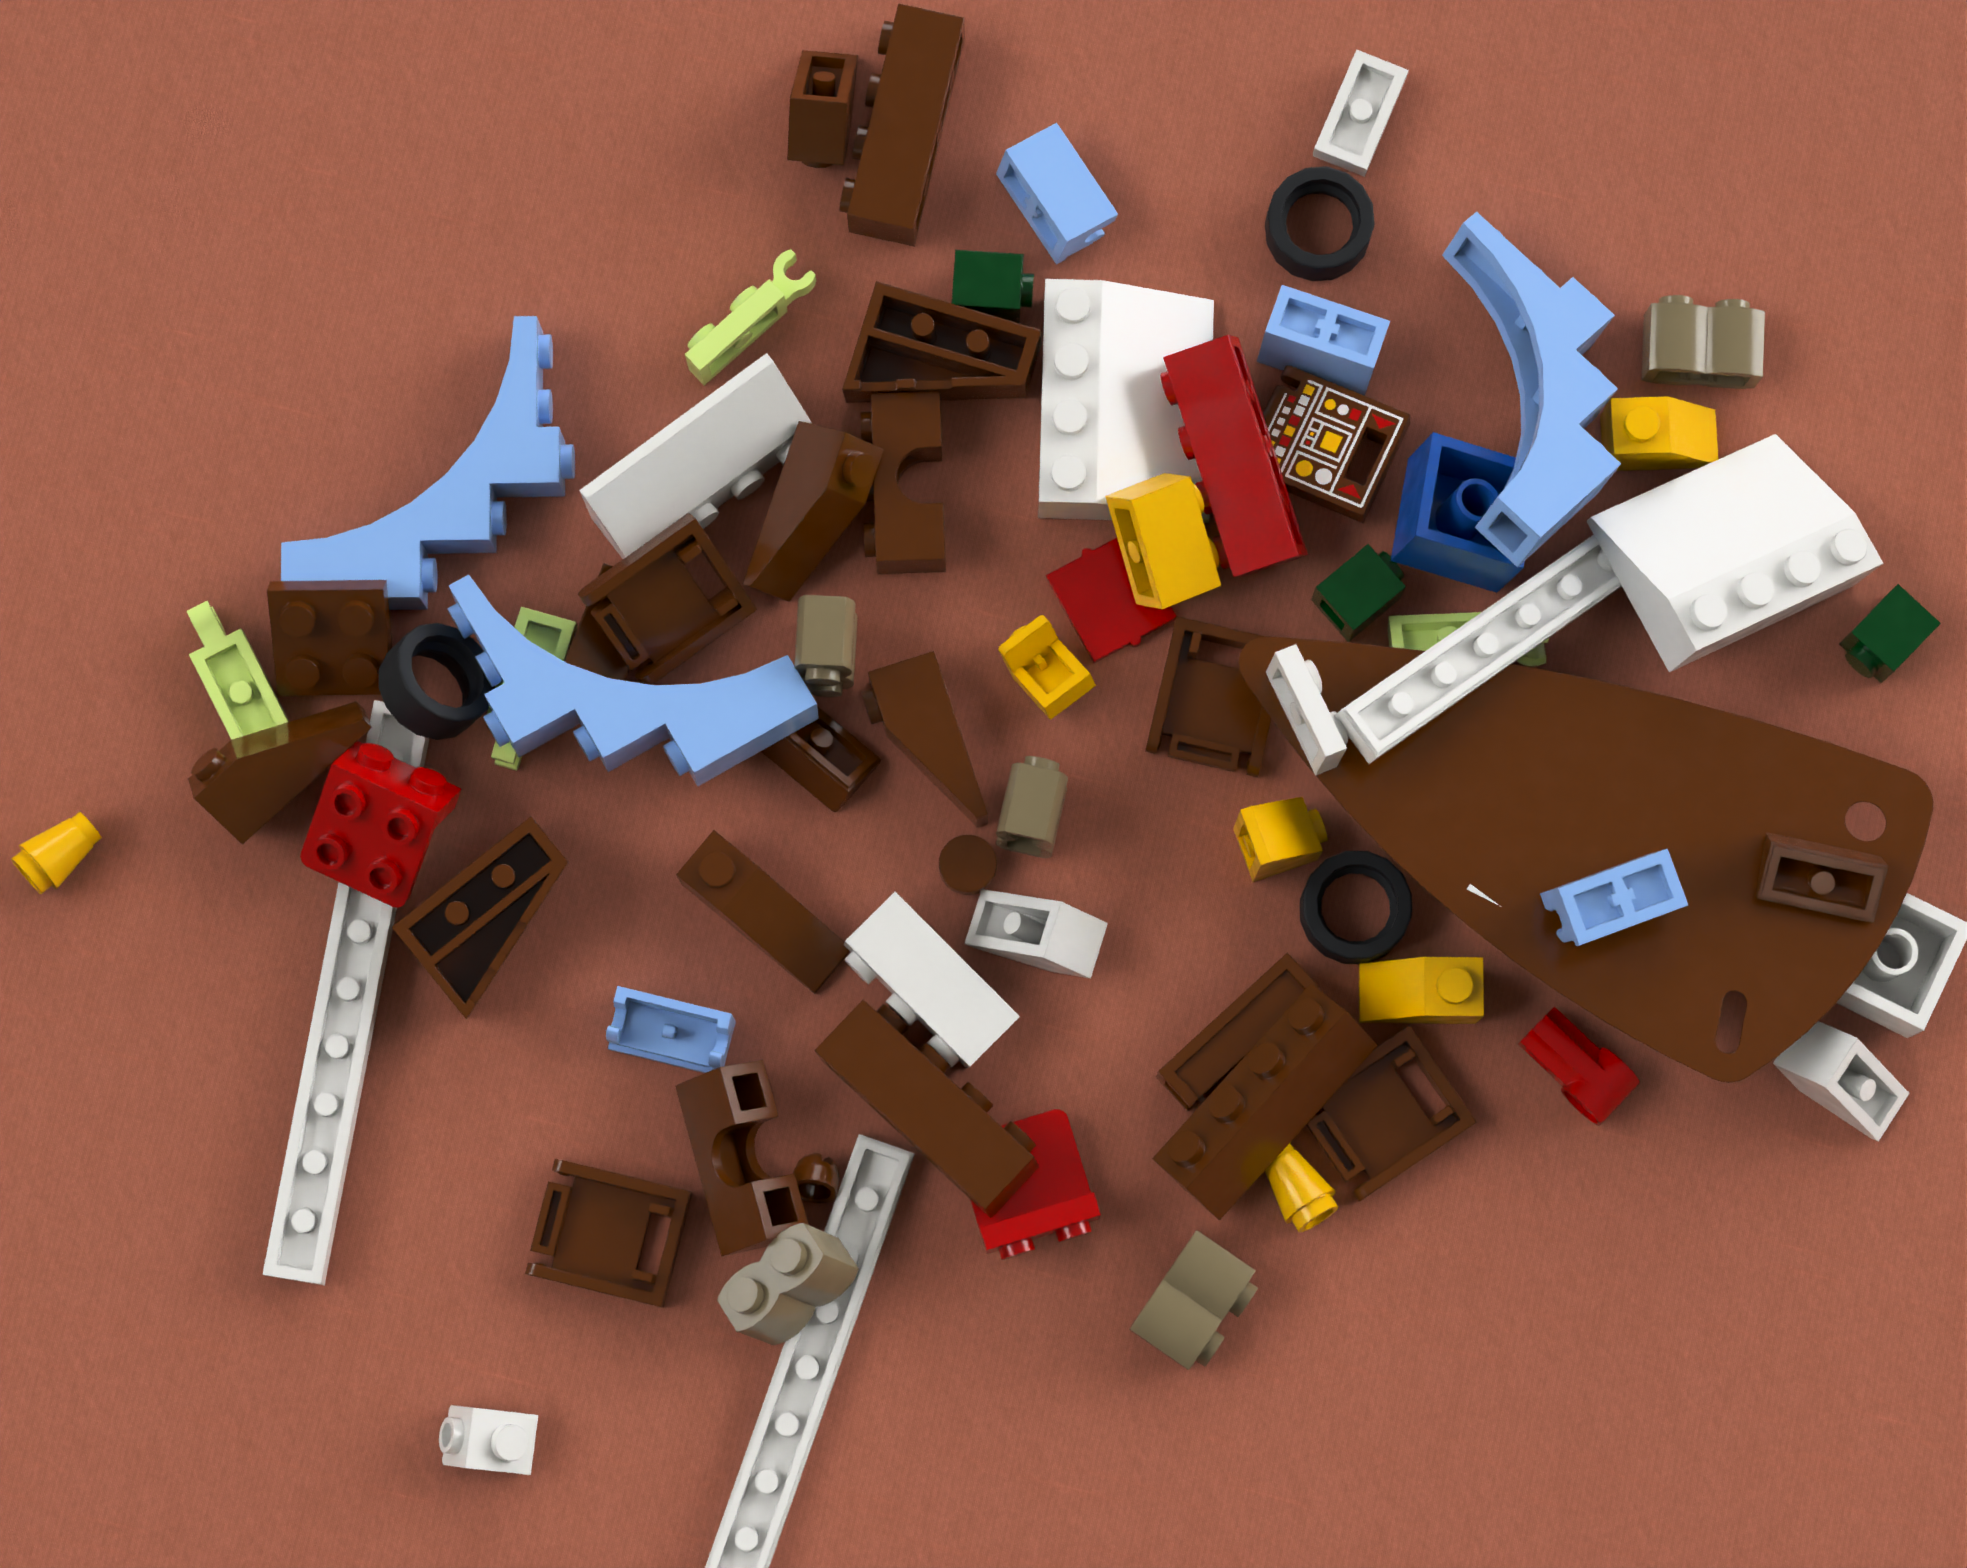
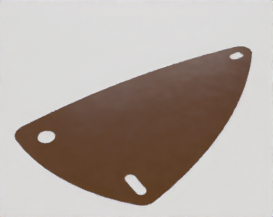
[1238,636,1934,1083]

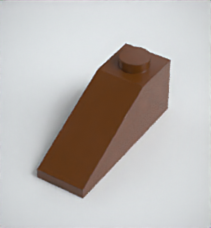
[743,421,884,602]
[861,651,988,827]
[188,701,372,845]
[676,830,850,994]

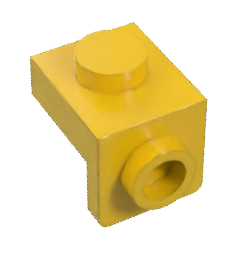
[998,615,1096,720]

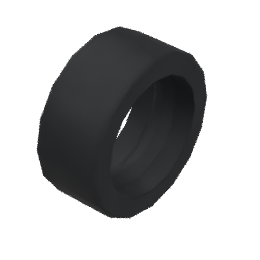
[1265,166,1375,281]
[379,623,495,740]
[1300,851,1412,964]

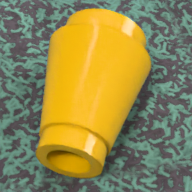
[11,812,102,894]
[1265,1143,1339,1233]

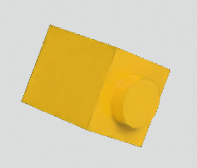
[1600,396,1718,471]
[1233,796,1328,882]
[1359,957,1484,1024]

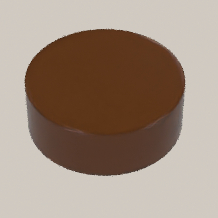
[939,835,997,895]

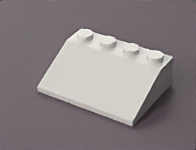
[1038,279,1214,523]
[1586,434,1883,672]

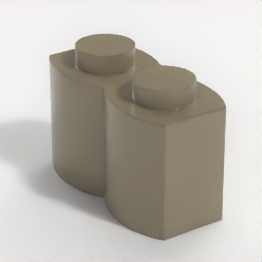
[1641,295,1765,389]
[794,595,858,697]
[996,756,1068,858]
[717,1223,859,1345]
[1129,1230,1258,1370]

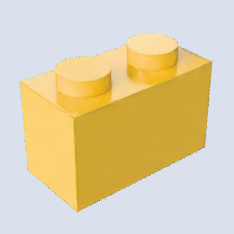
[1105,473,1221,609]

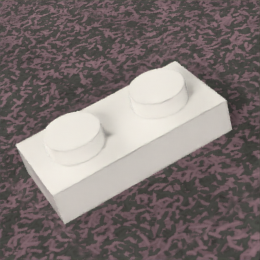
[1313,49,1409,177]
[1266,644,1348,776]

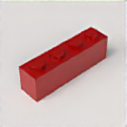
[1160,335,1308,577]

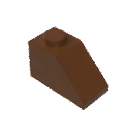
[787,50,858,168]

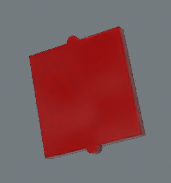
[1046,538,1176,663]

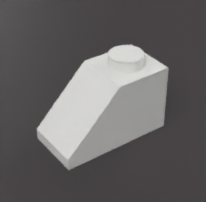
[964,889,1108,979]
[1773,1021,1910,1142]

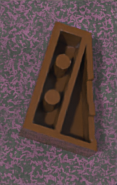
[842,281,1042,403]
[392,816,568,1019]

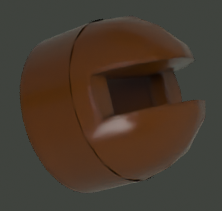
[793,1153,840,1203]

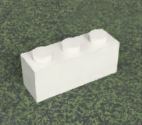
[843,892,1020,1069]

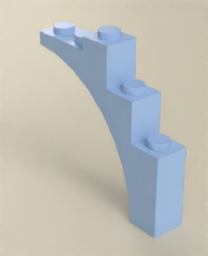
[1442,212,1621,567]
[281,316,575,610]
[447,574,819,786]

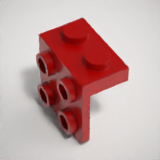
[300,741,462,908]
[970,1109,1101,1260]

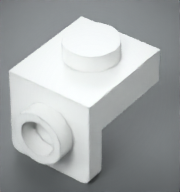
[439,1405,538,1475]

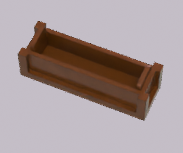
[1156,952,1319,1111]

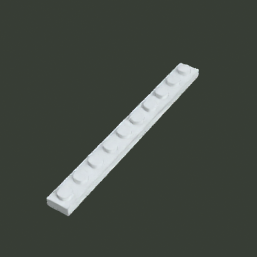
[262,700,429,1285]

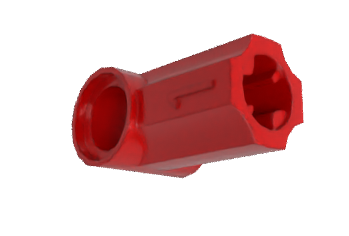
[1518,1007,1640,1126]

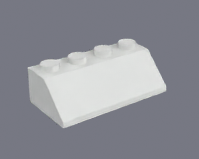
[579,353,812,559]

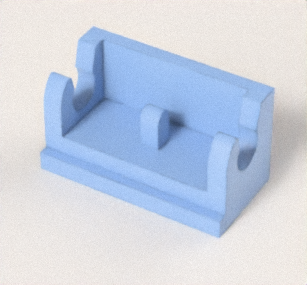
[996,123,1118,265]
[1257,285,1390,396]
[1540,849,1688,946]
[606,986,736,1073]

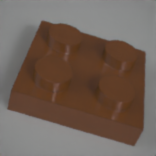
[267,580,392,696]

